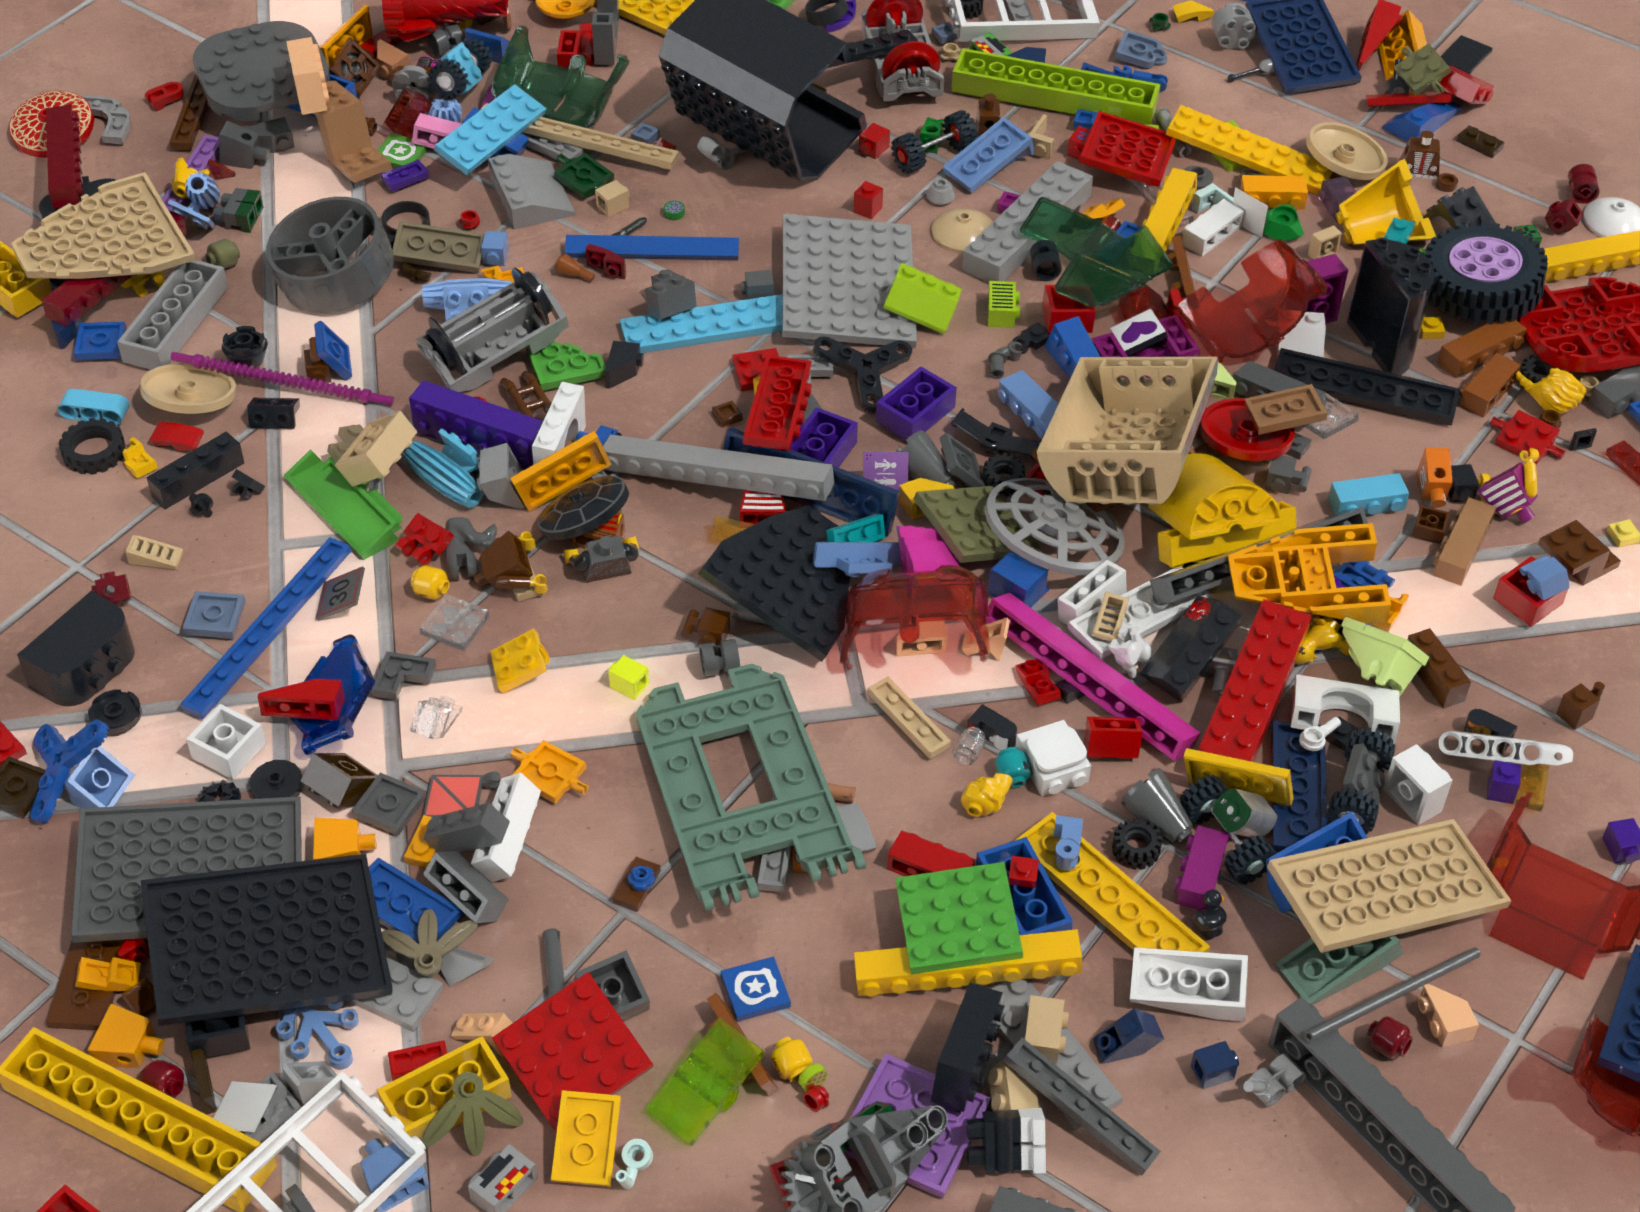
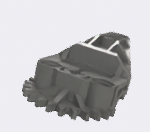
[780,1105,948,1212]

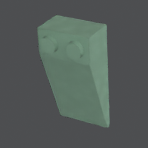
[1275,935,1403,1005]

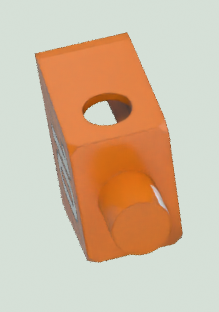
[1416,448,1452,508]

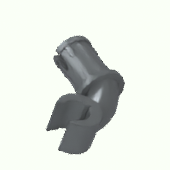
[989,342,1022,379]

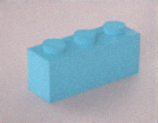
[1328,473,1409,515]

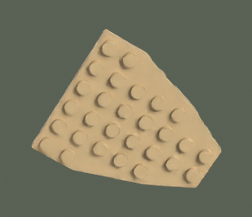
[11,172,195,279]

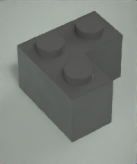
[645,269,697,319]

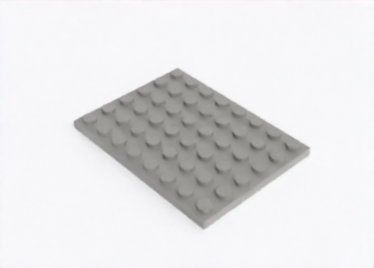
[782,214,917,348]

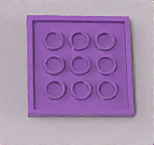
[843,1053,991,1198]

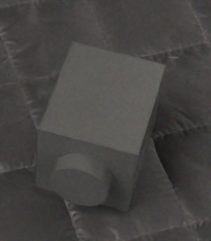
[741,270,774,299]

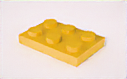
[551,1090,621,1187]

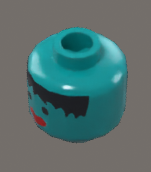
[995,747,1032,788]

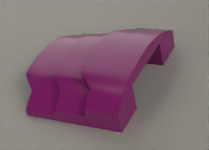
[1091,315,1200,379]

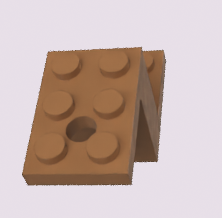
[313,81,392,183]

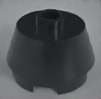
[222,326,268,369]

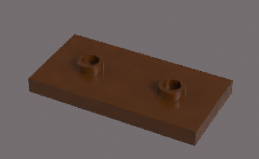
[46,939,126,1030]

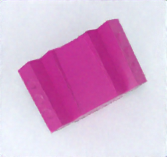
[896,525,966,597]

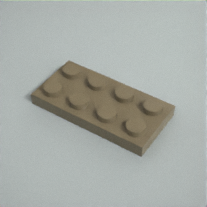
[393,221,485,273]

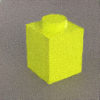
[608,655,649,700]

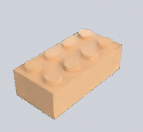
[286,37,330,115]

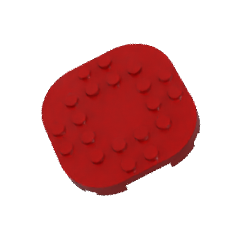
[1517,277,1640,372]

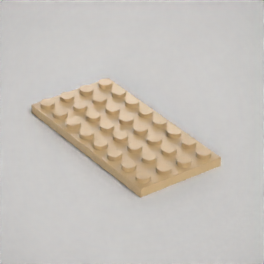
[1267,819,1511,953]

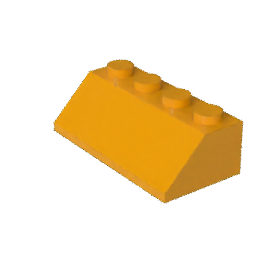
[319,5,373,68]
[1379,9,1427,80]

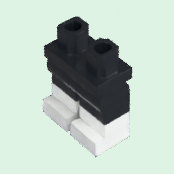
[966,1108,1046,1174]

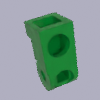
[920,117,944,154]

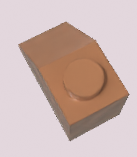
[377,39,410,81]

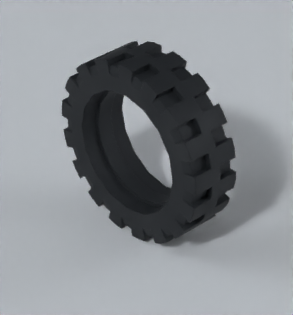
[59,418,126,475]

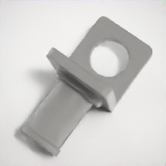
[1209,647,1238,696]

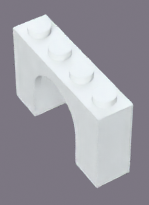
[532,382,586,465]
[1291,674,1400,744]

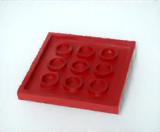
[1079,111,1176,187]
[492,972,654,1134]

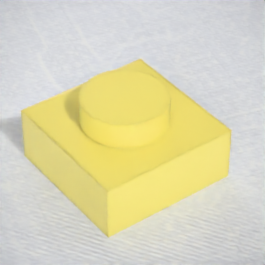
[1606,519,1640,548]

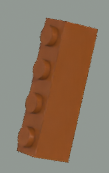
[1437,317,1527,378]

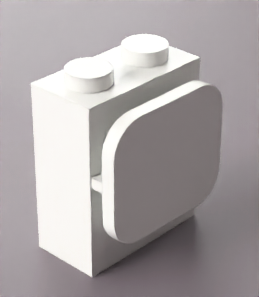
[1015,720,1091,797]

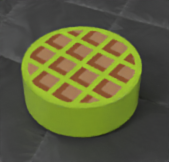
[798,1063,828,1091]

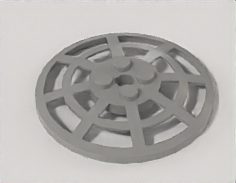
[985,478,1125,575]

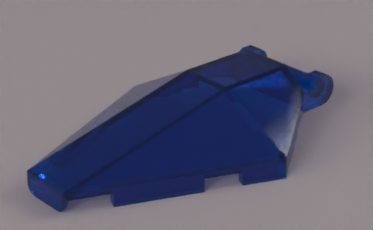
[289,634,375,755]

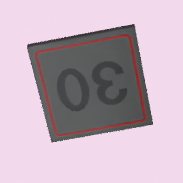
[316,566,365,621]

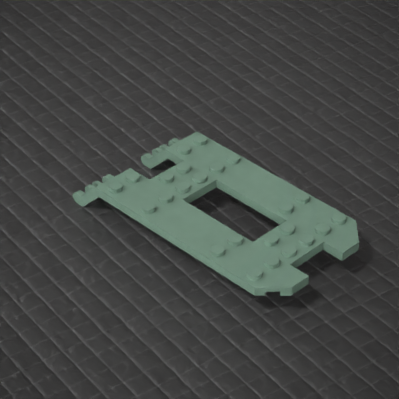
[635,664,866,911]

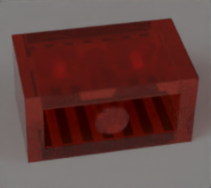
[384,87,433,138]

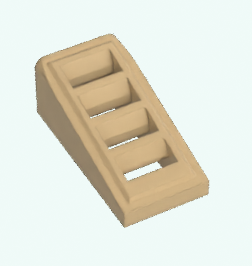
[126,535,184,570]
[1091,591,1129,642]

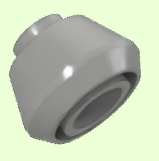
[926,178,955,206]

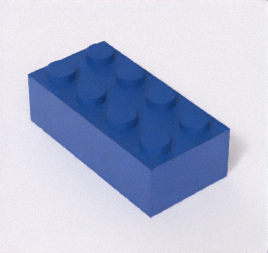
[976,837,1073,935]

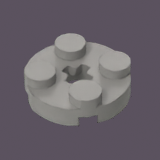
[392,65,433,102]

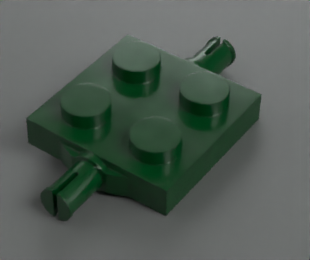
[554,153,614,199]

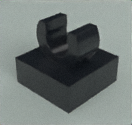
[232,469,265,500]

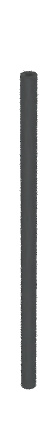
[1304,947,1481,1042]

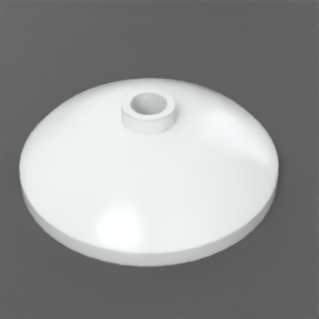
[1583,197,1640,238]

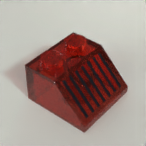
[1119,282,1170,320]

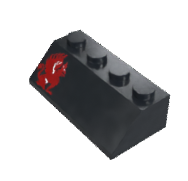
[1140,596,1242,703]

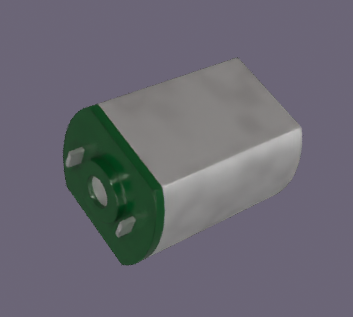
[1212,789,1277,837]

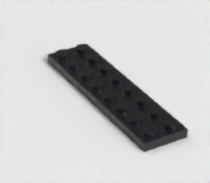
[1274,348,1461,426]

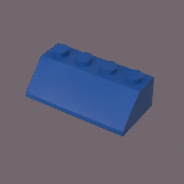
[1266,811,1367,913]

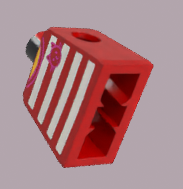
[740,490,786,528]

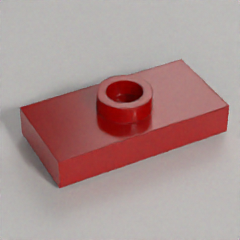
[388,1040,447,1081]

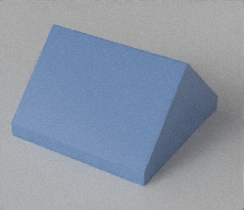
[65,746,135,808]

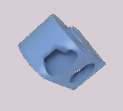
[1053,815,1083,871]

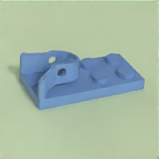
[943,117,1034,193]

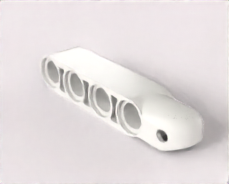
[1438,731,1573,766]

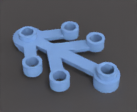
[276,1001,359,1070]

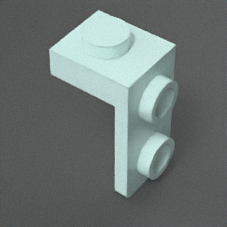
[1192,183,1233,214]

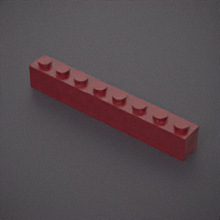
[46,104,84,209]
[42,210,187,327]

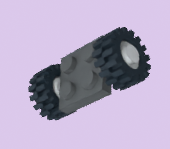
[1327,728,1396,835]

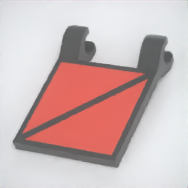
[423,771,501,817]

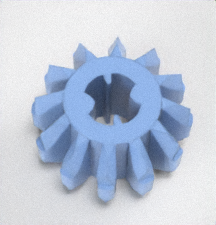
[427,98,462,123]

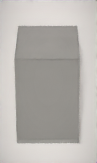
[282,1061,337,1106]

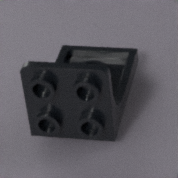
[1423,186,1496,230]

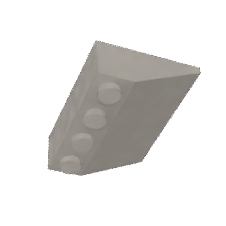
[488,154,575,229]

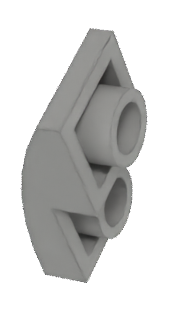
[837,802,877,853]

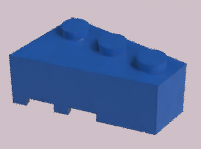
[1044,316,1100,379]

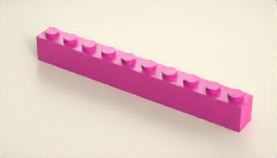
[984,593,1201,761]

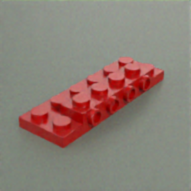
[743,355,812,451]

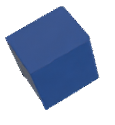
[988,550,1050,608]

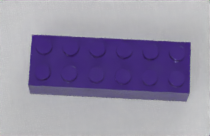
[409,380,543,470]

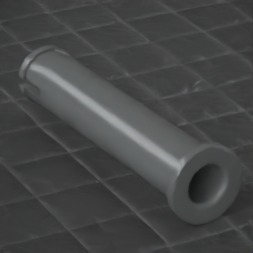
[542,928,565,999]

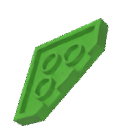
[525,341,606,391]

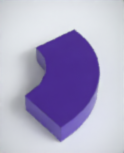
[823,0,856,33]

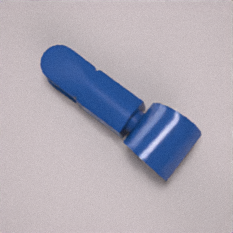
[1113,64,1168,92]

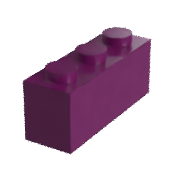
[1174,825,1229,910]

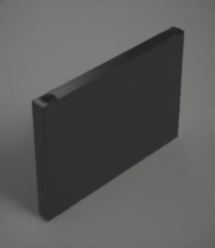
[1440,35,1493,74]

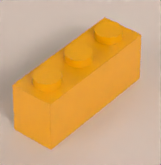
[1240,175,1308,209]

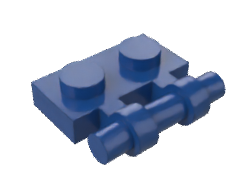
[1333,561,1395,588]

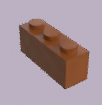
[1459,353,1521,418]

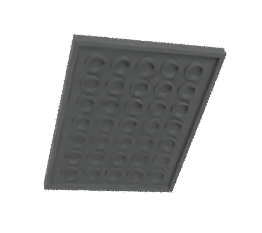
[71,797,302,943]

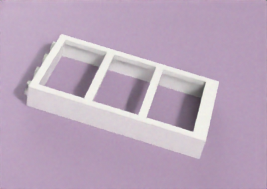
[946,0,1100,42]
[186,1071,426,1212]

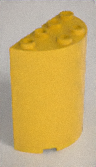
[1148,453,1282,540]

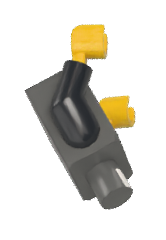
[564,536,639,583]

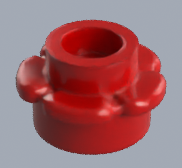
[459,210,480,230]
[802,1084,829,1112]

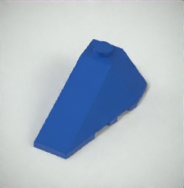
[1382,101,1463,142]

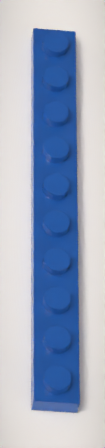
[180,537,351,719]

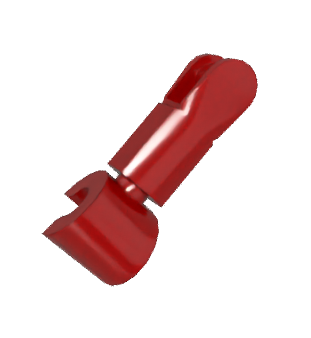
[579,23,594,65]

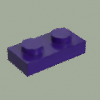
[381,160,429,192]

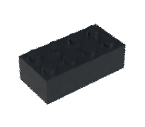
[930,982,1005,1112]
[185,1014,250,1060]

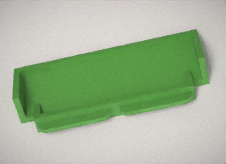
[283,449,403,560]

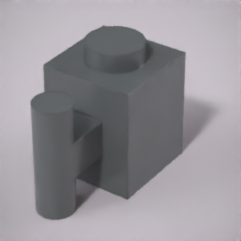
[1265,455,1312,494]

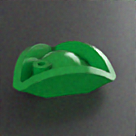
[1263,204,1304,241]

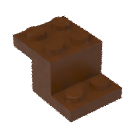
[1538,520,1621,586]

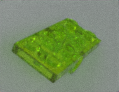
[646,1018,765,1146]

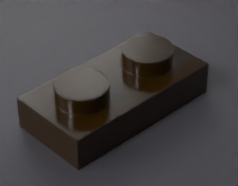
[1457,125,1505,158]

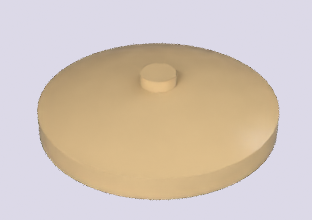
[1306,122,1388,180]
[140,363,236,414]

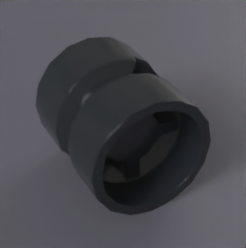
[1030,240,1062,281]

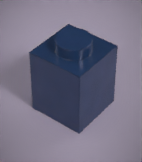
[1191,1041,1239,1089]

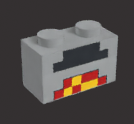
[468,1144,538,1212]

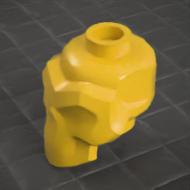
[961,773,1012,817]

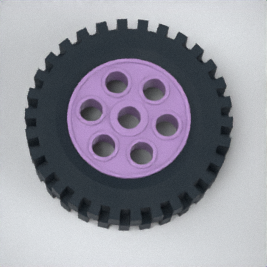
[1424,222,1548,324]

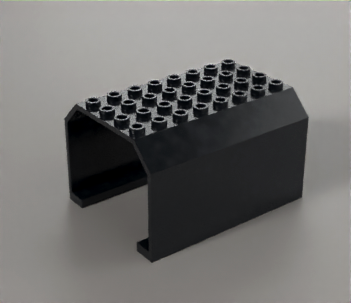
[659,0,867,181]

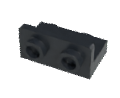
[247,397,300,429]

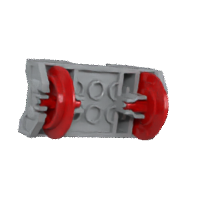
[862,0,944,102]

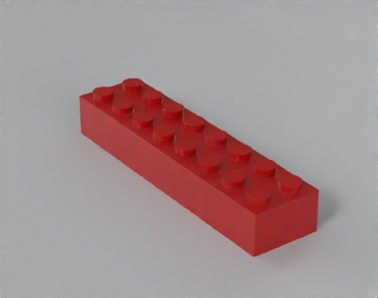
[1198,599,1312,762]

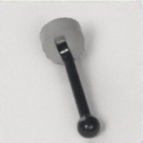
[1228,58,1275,82]

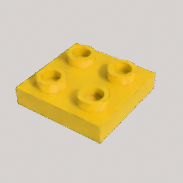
[490,628,550,694]

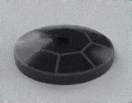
[538,476,629,541]

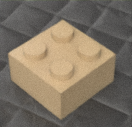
[1308,226,1342,259]

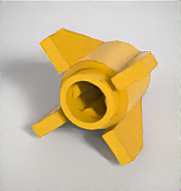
[171,157,210,199]

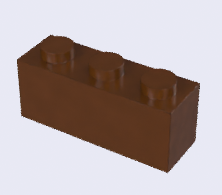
[1407,628,1471,709]

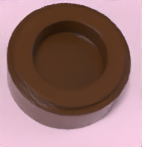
[1436,173,1458,192]

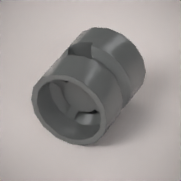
[427,23,464,57]
[699,639,740,677]

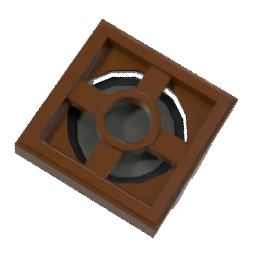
[329,38,381,97]

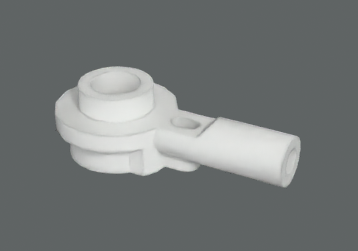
[1299,717,1341,751]

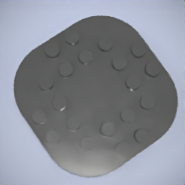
[193,21,330,121]

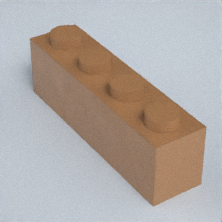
[1432,498,1496,586]

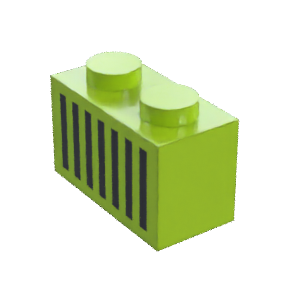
[988,281,1020,328]

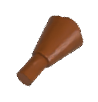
[555,253,595,282]

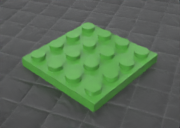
[895,862,1023,975]

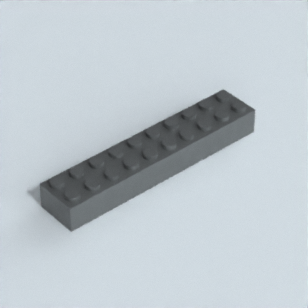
[1268,997,1516,1212]

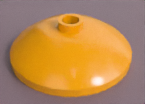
[536,0,595,19]

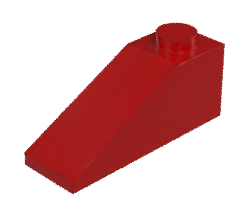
[257,679,345,720]

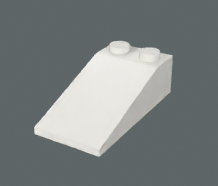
[1130,948,1248,1022]

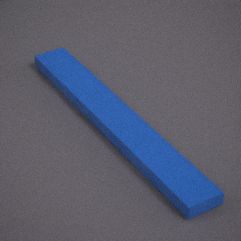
[565,235,739,260]

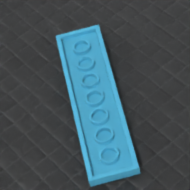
[620,294,782,353]

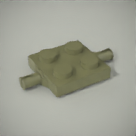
[1394,43,1451,96]

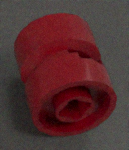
[1568,164,1600,204]

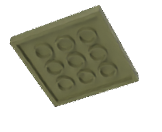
[914,486,1041,563]

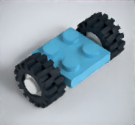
[428,38,492,100]

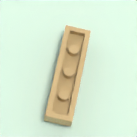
[868,676,951,759]

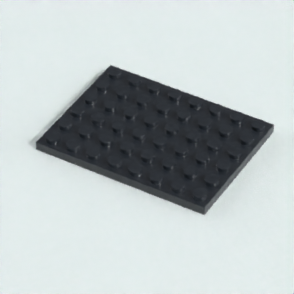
[141,854,393,1026]

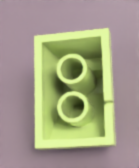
[1341,617,1429,697]

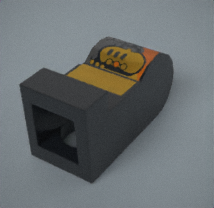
[1464,709,1518,755]

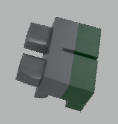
[213,188,264,233]

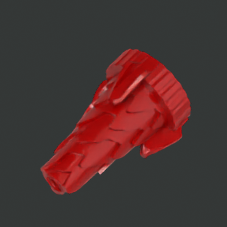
[382,0,508,42]

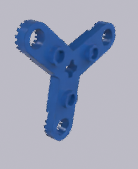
[30,719,109,824]

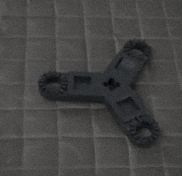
[813,336,912,413]

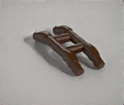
[500,371,552,418]

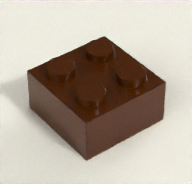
[1412,505,1450,543]

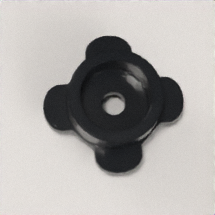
[189,493,213,518]

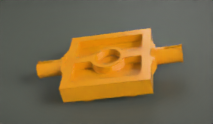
[510,740,589,804]

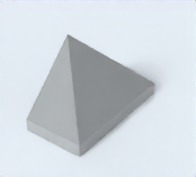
[441,947,494,987]

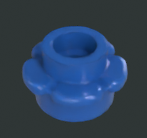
[628,866,655,891]

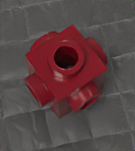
[1545,198,1583,234]
[91,571,132,606]

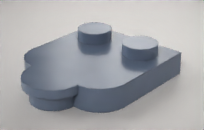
[1114,30,1167,68]

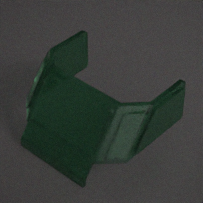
[1020,197,1173,307]

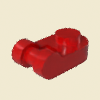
[145,82,184,110]

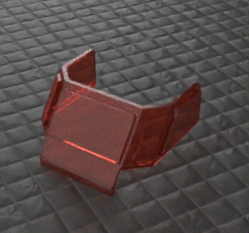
[1487,791,1640,980]

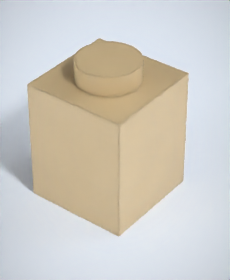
[595,180,630,217]

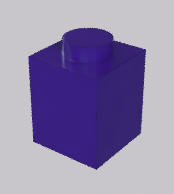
[1487,760,1521,804]
[1602,818,1640,863]

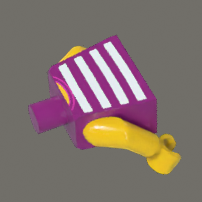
[1477,448,1539,523]

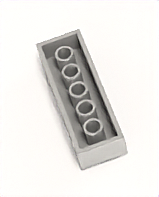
[117,260,228,370]

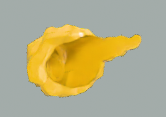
[1516,368,1587,415]

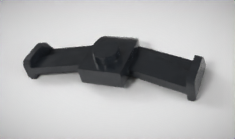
[951,408,1042,459]

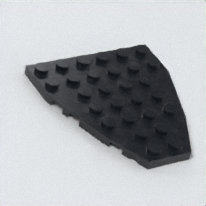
[698,505,850,662]

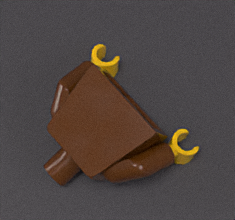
[474,531,548,594]

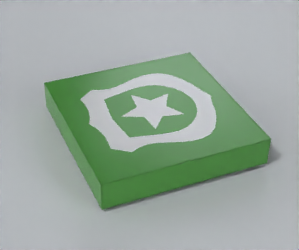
[377,133,429,169]

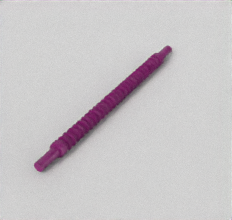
[170,352,394,406]

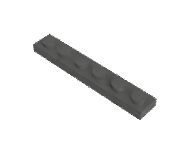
[1003,1037,1161,1176]

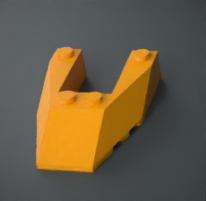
[1228,523,1391,624]

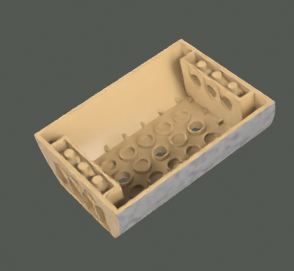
[1037,357,1218,505]

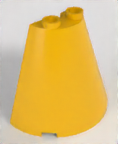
[1335,159,1436,245]

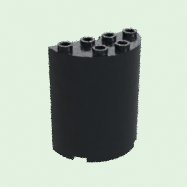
[1347,238,1434,375]

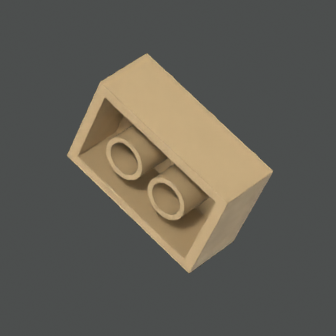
[335,410,417,487]

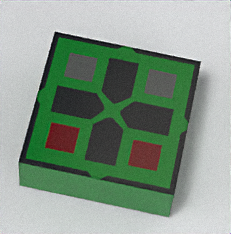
[1513,224,1542,244]

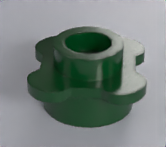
[1149,13,1171,31]

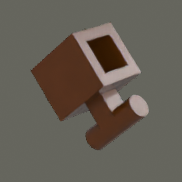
[304,337,332,383]
[681,607,730,645]
[1556,682,1605,730]

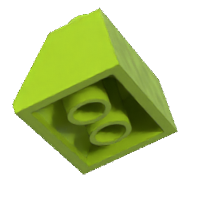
[883,263,962,334]

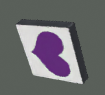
[1110,309,1168,356]

